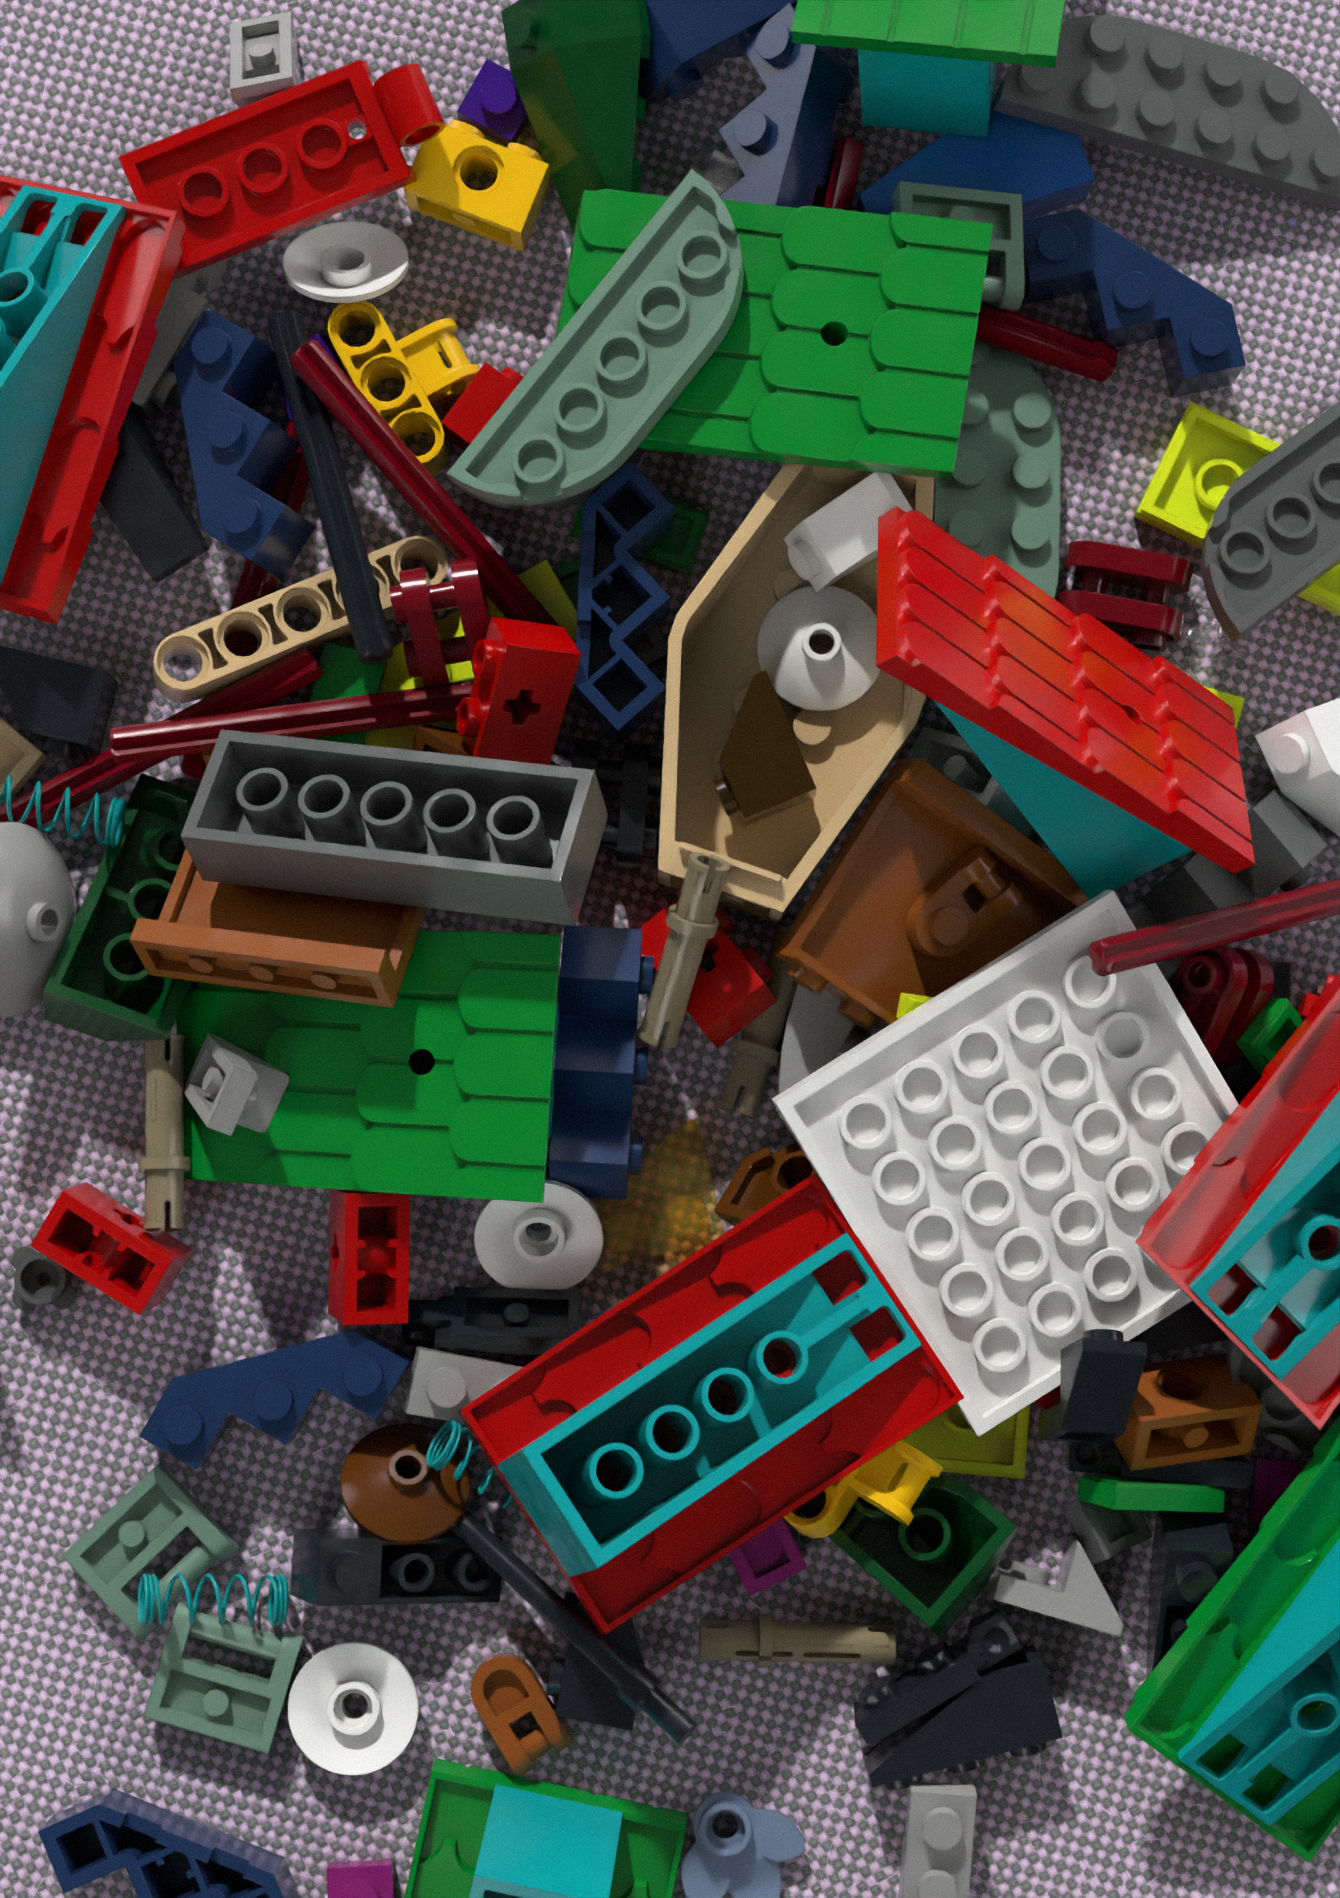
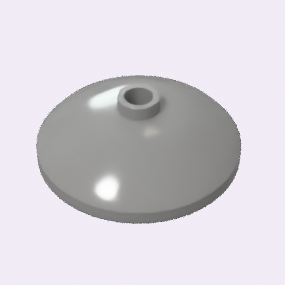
[0,822,77,1017]

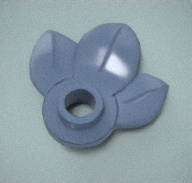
[681,1791,806,1898]

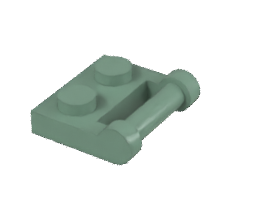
[892,181,1025,311]
[62,1463,239,1639]
[143,1600,305,1754]

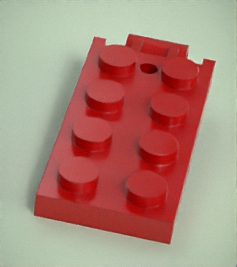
[118,59,446,281]

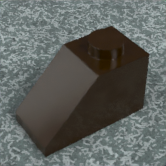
[713,670,817,827]

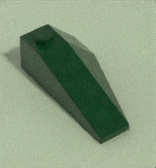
[501,0,651,233]
[43,773,196,1041]
[797,1475,1018,1638]

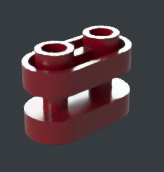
[1058,541,1194,652]
[389,557,491,689]
[1170,945,1274,1070]

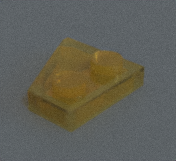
[592,1119,725,1270]

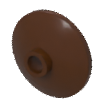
[340,1424,471,1545]

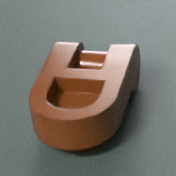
[905,845,1023,958]
[470,1653,575,1777]

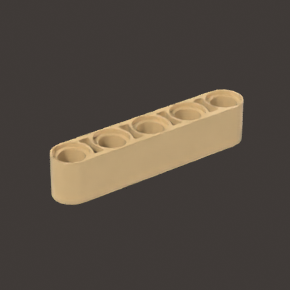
[153,535,449,703]

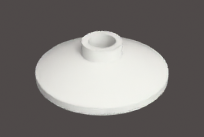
[283,221,409,303]
[757,586,880,712]
[474,1179,603,1290]
[288,1642,419,1775]

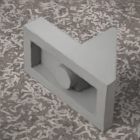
[230,11,302,108]
[184,1033,289,1136]
[987,1535,1124,1637]

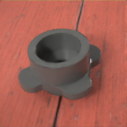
[12,1247,77,1311]

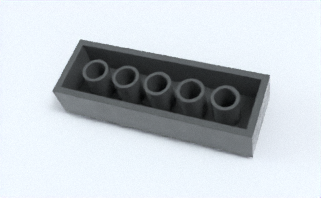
[180,729,608,926]

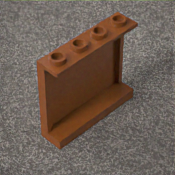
[129,751,427,1008]
[774,759,1089,1031]

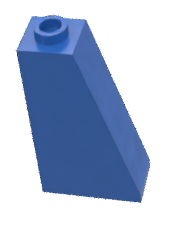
[856,100,1094,221]

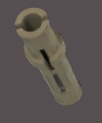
[637,852,731,1048]
[716,925,798,1120]
[138,1034,190,1231]
[698,1614,896,1668]

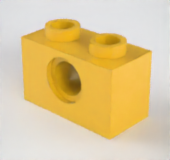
[403,120,551,252]

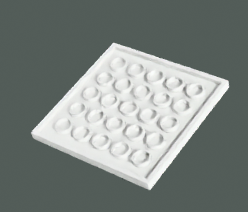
[771,889,1239,1437]

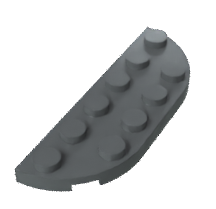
[992,15,1340,211]
[1202,401,1340,643]

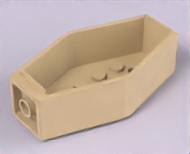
[658,463,934,924]

